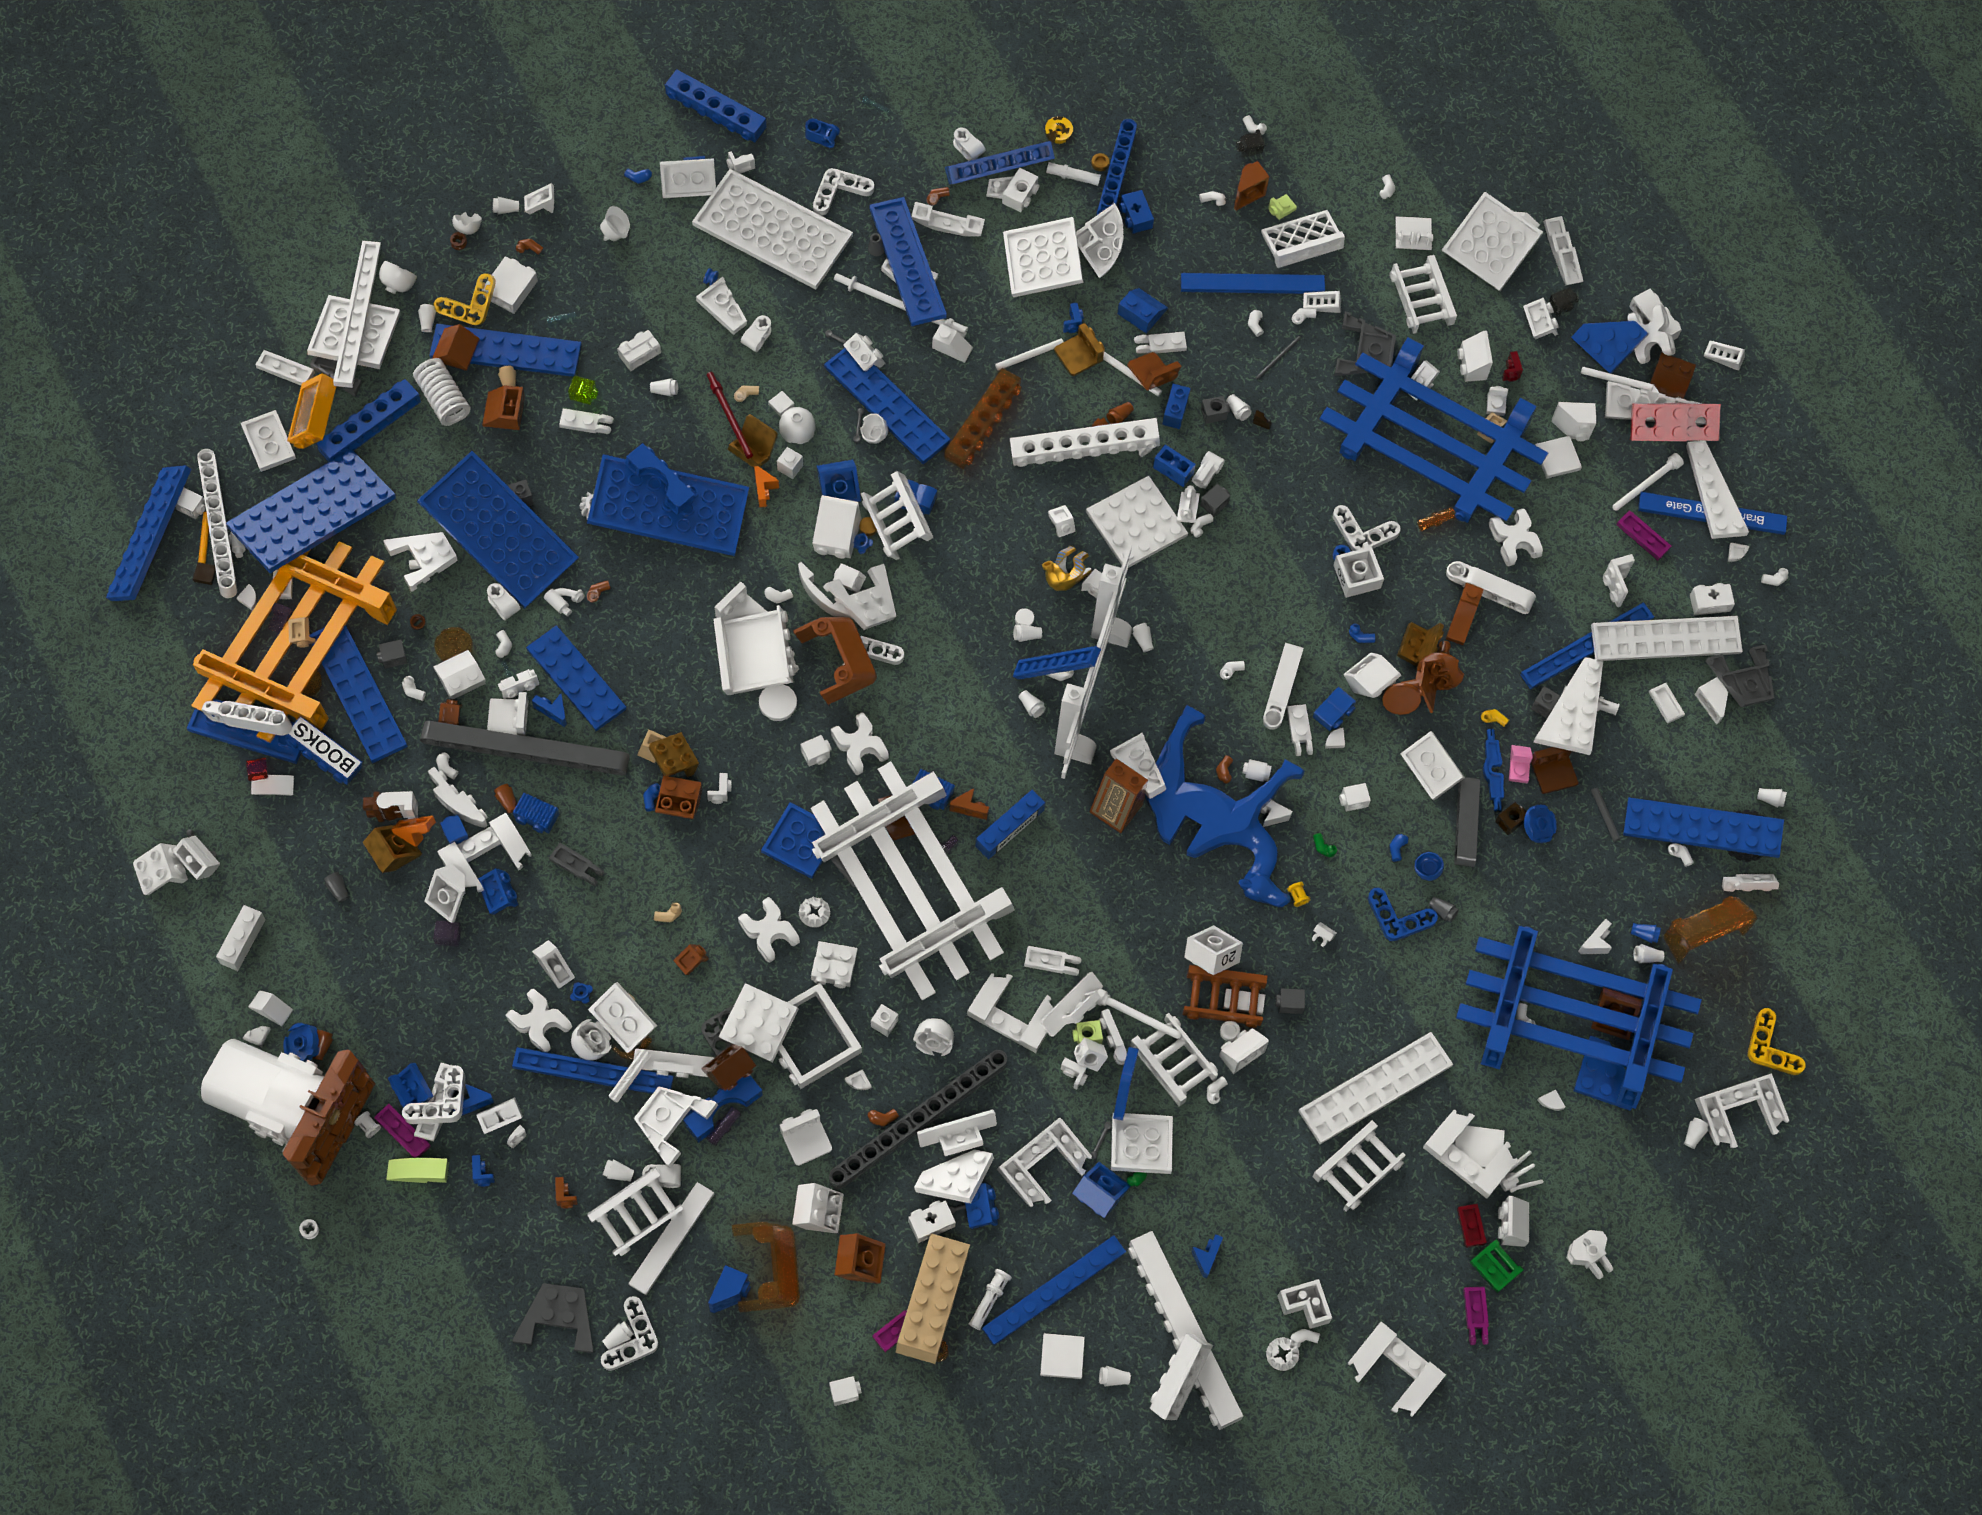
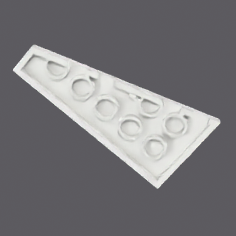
[1533,657,1603,755]

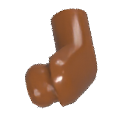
[927,187,950,205]
[516,239,544,255]
[587,580,610,602]
[868,1109,899,1126]

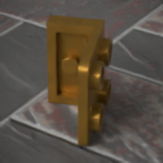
[1054,323,1105,376]
[728,414,778,467]
[1397,622,1444,666]
[648,732,699,777]

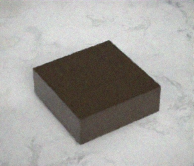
[193,563,216,585]

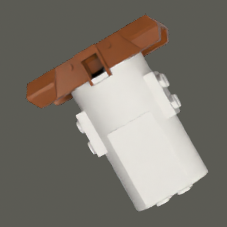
[201,1039,375,1186]

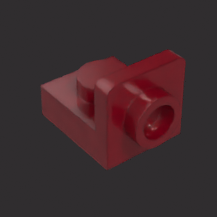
[1502,351,1523,382]

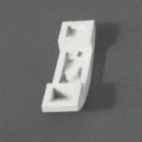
[911,202,985,236]
[798,562,852,619]
[414,1063,459,1141]

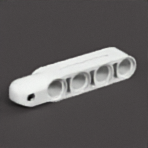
[1446,561,1536,614]
[1263,643,1303,730]
[201,701,292,736]

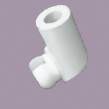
[402,676,426,701]
[1290,1329,1320,1348]

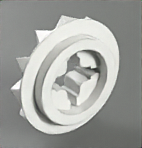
[799,896,830,927]
[1266,1337,1299,1371]

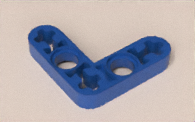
[1368,888,1438,941]
[1113,1047,1139,1121]

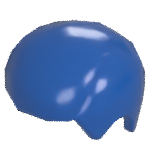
[1415,852,1444,881]

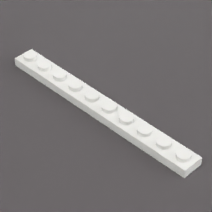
[333,241,381,388]

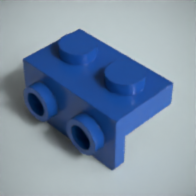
[388,1063,434,1108]
[965,1183,999,1229]

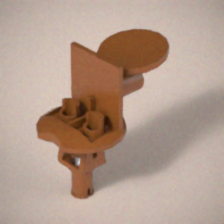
[1382,641,1464,715]

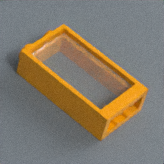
[287,373,336,449]

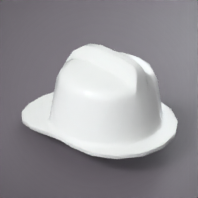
[600,206,630,241]

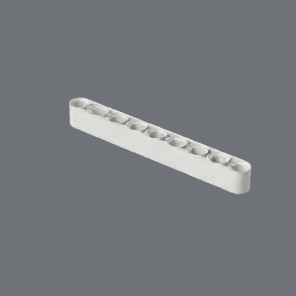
[198,449,237,598]

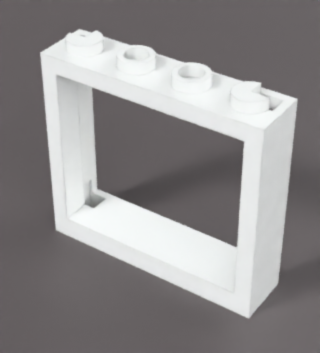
[778,983,862,1089]

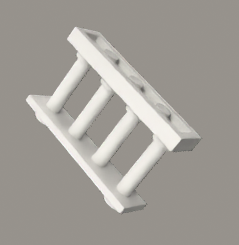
[1390,255,1457,334]
[861,471,934,560]
[1130,1013,1218,1107]
[1313,1120,1406,1212]
[587,1167,683,1256]

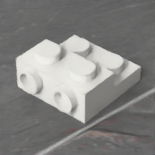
[811,941,857,988]

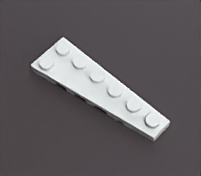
[1605,381,1705,426]
[1686,441,1749,539]

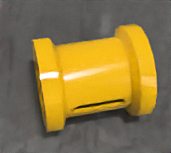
[1287,882,1311,907]

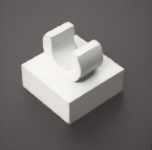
[1312,922,1337,947]

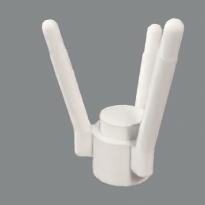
[1500,1150,1544,1193]

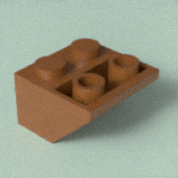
[482,385,525,430]
[655,776,702,819]

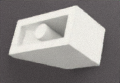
[932,324,973,363]
[1695,677,1728,725]
[532,940,575,989]

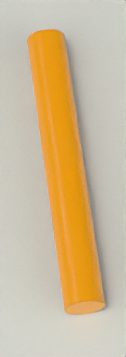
[198,512,209,564]

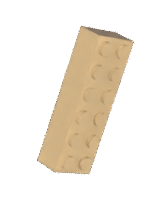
[896,1234,970,1364]

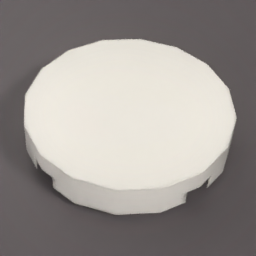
[759,684,797,721]

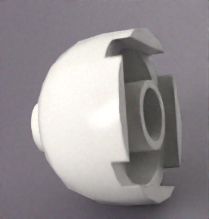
[379,261,417,294]
[779,407,816,444]
[913,1018,954,1056]
[571,1019,612,1060]

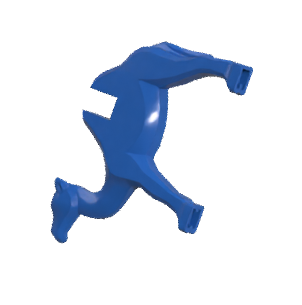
[1145,705,1305,907]

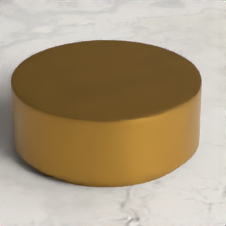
[1091,153,1109,171]
[859,517,877,536]

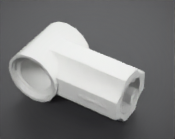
[1192,451,1225,489]

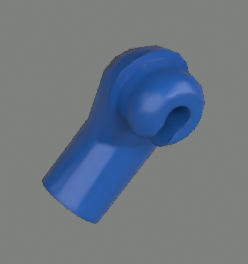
[1389,834,1408,862]

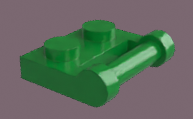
[1470,1239,1524,1293]

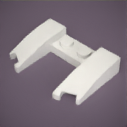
[437,813,531,894]
[967,973,1053,1053]
[1695,1073,1789,1148]
[1423,1110,1518,1199]
[997,1118,1092,1207]
[1348,1322,1446,1417]

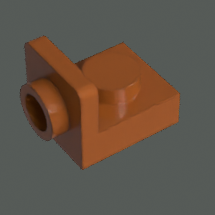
[438,699,463,725]
[673,944,709,975]
[555,1177,578,1209]

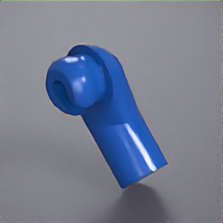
[624,168,652,184]
[1349,624,1375,643]
[643,783,661,812]

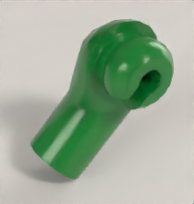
[1313,833,1337,857]
[1127,1172,1147,1187]

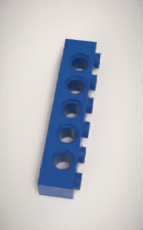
[665,69,766,142]
[945,141,1055,185]
[316,379,421,462]

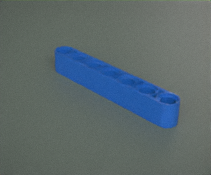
[1097,119,1137,215]

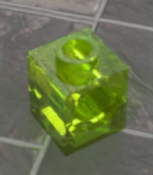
[568,376,598,405]

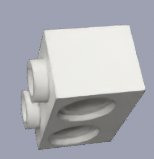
[476,1098,523,1134]

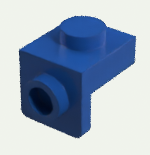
[1063,303,1084,333]

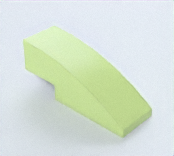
[386,1158,449,1183]

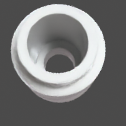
[1242,759,1272,782]

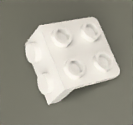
[133,843,188,895]
[780,1109,832,1166]

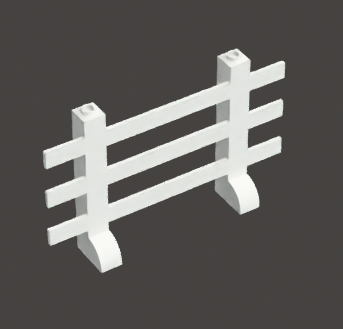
[1054,544,1132,779]
[811,761,1014,1000]

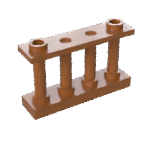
[1182,965,1267,1028]

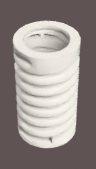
[413,358,470,426]

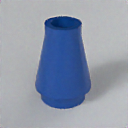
[1631,923,1661,943]

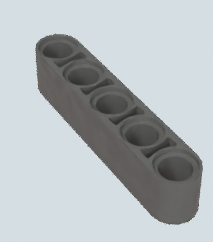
[1454,777,1480,867]

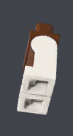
[363,791,418,822]

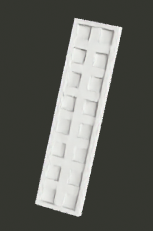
[1591,616,1743,661]
[1298,1032,1453,1144]

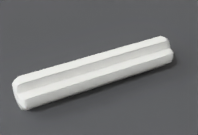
[609,1049,651,1102]

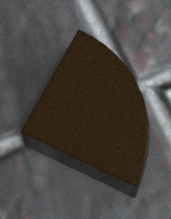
[1253,410,1272,430]

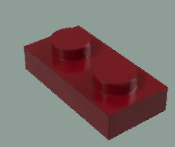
[1457,1204,1487,1248]

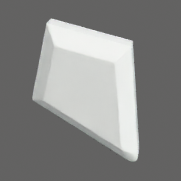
[986,176,1014,199]

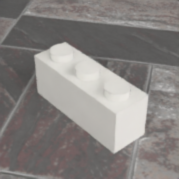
[1629,289,1682,346]
[216,905,265,971]

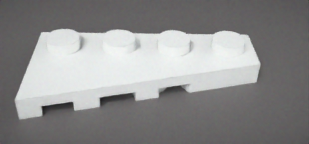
[1110,733,1166,799]

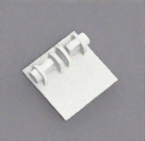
[1396,217,1433,250]

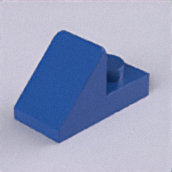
[532,694,567,727]
[453,1084,494,1116]
[1191,1234,1223,1279]

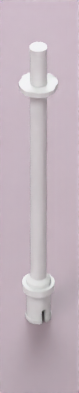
[834,273,968,338]

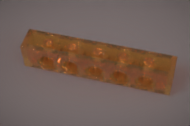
[945,368,1022,470]

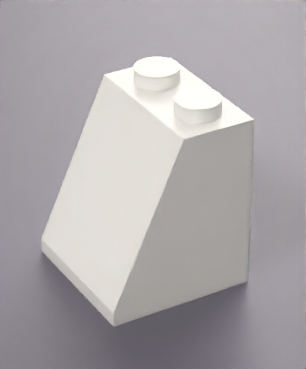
[813,495,862,559]

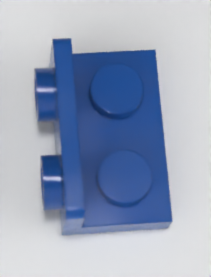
[478,868,518,915]

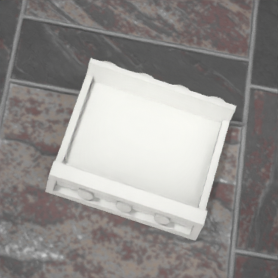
[714,605,795,695]

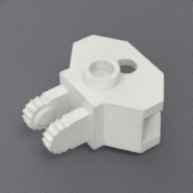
[1566,1230,1613,1279]

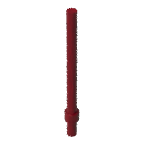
[706,372,753,459]

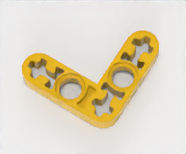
[434,274,496,325]
[1748,1008,1806,1075]

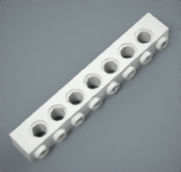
[1010,418,1160,467]

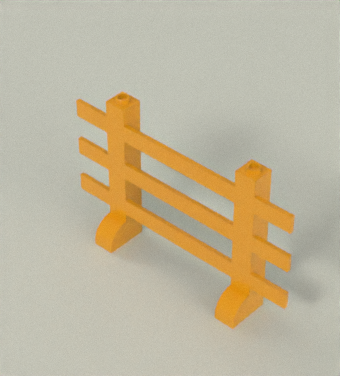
[191,541,397,743]

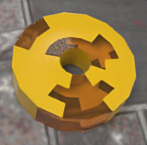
[1045,116,1073,144]

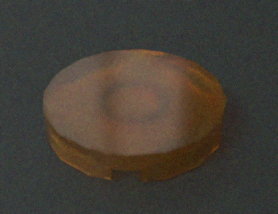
[434,627,473,661]

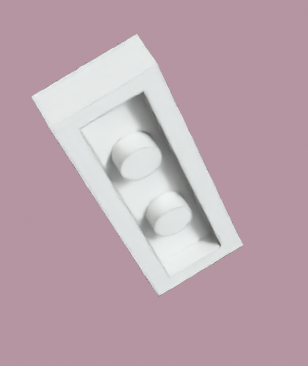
[256,350,315,385]

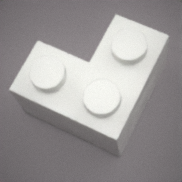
[1278,1279,1332,1329]

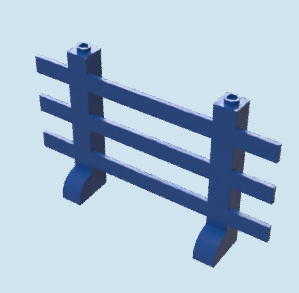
[1320,337,1549,523]
[1456,926,1702,1109]

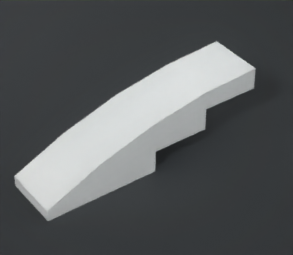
[1543,216,1583,286]

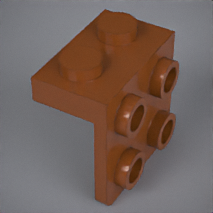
[1127,352,1182,391]

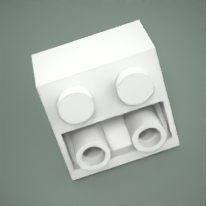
[1343,653,1401,698]
[792,1183,844,1233]
[1498,1196,1529,1247]

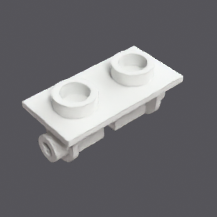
[1177,485,1200,523]
[498,669,539,699]

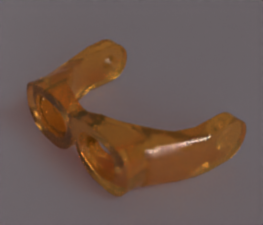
[612,1036,652,1062]

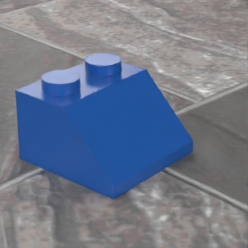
[1117,288,1168,334]
[817,460,861,502]
[1072,1162,1131,1218]
[708,1265,751,1313]

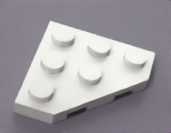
[914,1150,994,1204]

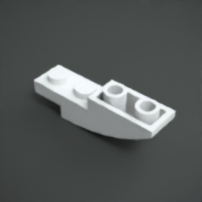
[428,767,488,828]

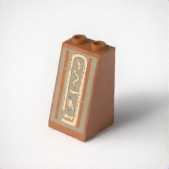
[1090,758,1148,833]

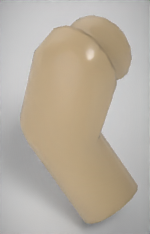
[734,386,759,402]
[654,903,682,923]

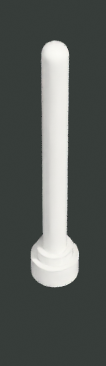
[1613,453,1684,511]
[1096,988,1181,1039]

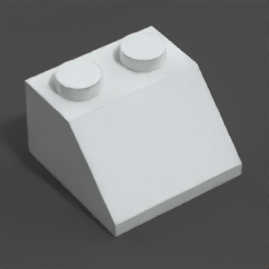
[1457,331,1493,382]
[1552,402,1596,441]
[434,650,485,699]
[424,864,465,923]
[1219,1028,1269,1074]

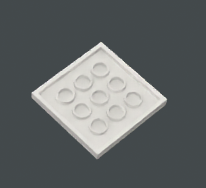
[1442,192,1543,291]
[1003,217,1083,297]
[307,295,400,369]
[1086,476,1188,568]

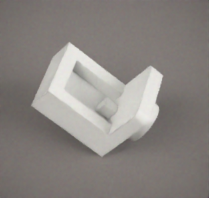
[707,773,732,804]

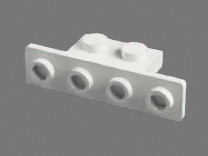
[1040,972,1103,1037]
[634,1049,714,1078]
[917,1110,997,1156]

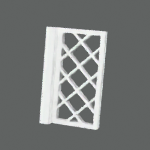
[1261,210,1345,268]

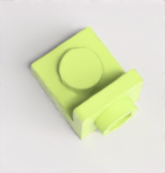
[1269,194,1297,220]

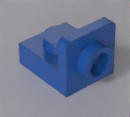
[472,1155,495,1187]

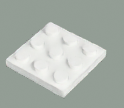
[719,983,799,1063]
[1111,1113,1173,1174]

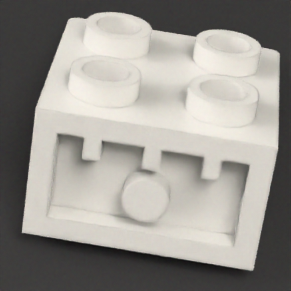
[1603,554,1635,607]
[715,582,767,621]
[487,692,529,736]

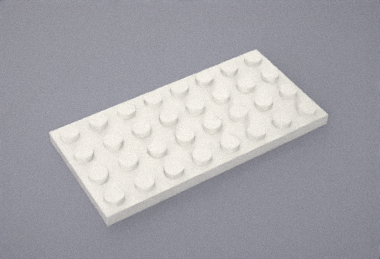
[692,169,853,290]

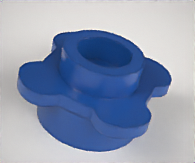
[854,533,873,554]
[570,982,593,1004]

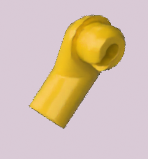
[1481,709,1509,727]

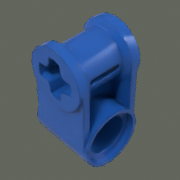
[805,119,840,148]

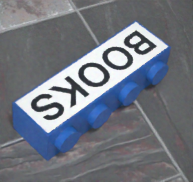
[286,716,362,785]

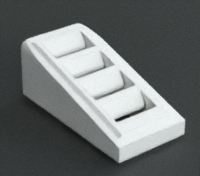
[1303,291,1341,313]
[1704,341,1745,370]

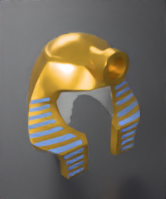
[1042,546,1092,591]

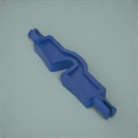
[1483,729,1504,811]

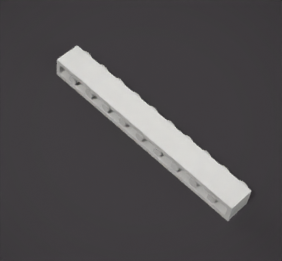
[1128,1231,1243,1430]

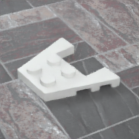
[383,532,458,592]
[823,564,896,630]
[634,1087,718,1168]

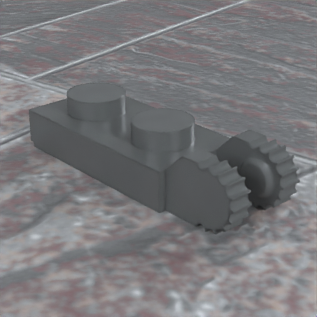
[549,843,605,886]

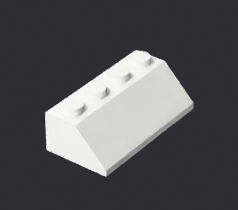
[1150,1333,1213,1420]

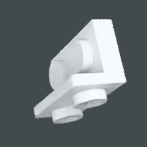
[1523,298,1559,339]

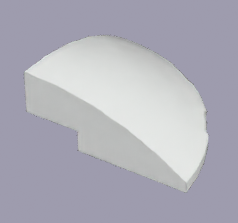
[1076,203,1124,278]

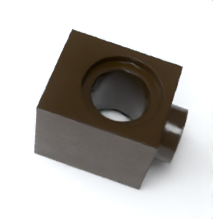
[1495,802,1526,835]

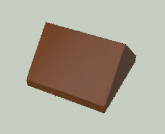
[432,324,480,371]

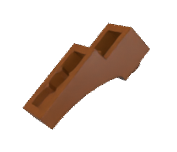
[1446,583,1484,645]

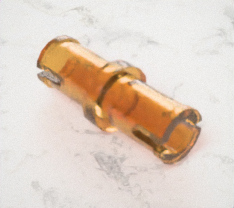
[1417,507,1456,531]

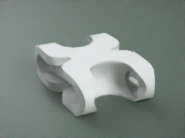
[1628,304,1675,364]
[1489,509,1543,566]
[831,713,889,775]
[738,897,800,963]
[505,989,572,1053]

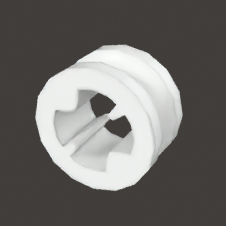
[299,1219,319,1239]

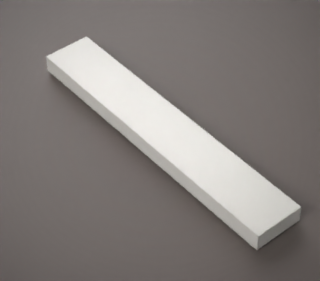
[629,1182,714,1295]

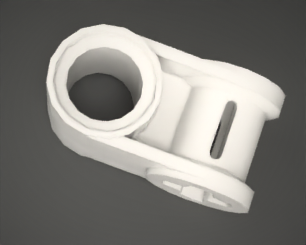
[953,128,986,161]
[741,315,771,352]
[487,583,521,621]
[642,1164,681,1188]

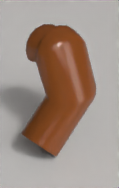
[1216,755,1233,784]

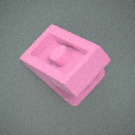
[1509,745,1533,783]

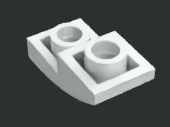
[251,775,294,796]

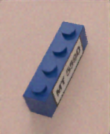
[975,790,1045,860]

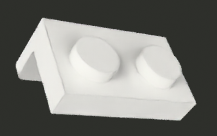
[844,333,885,371]

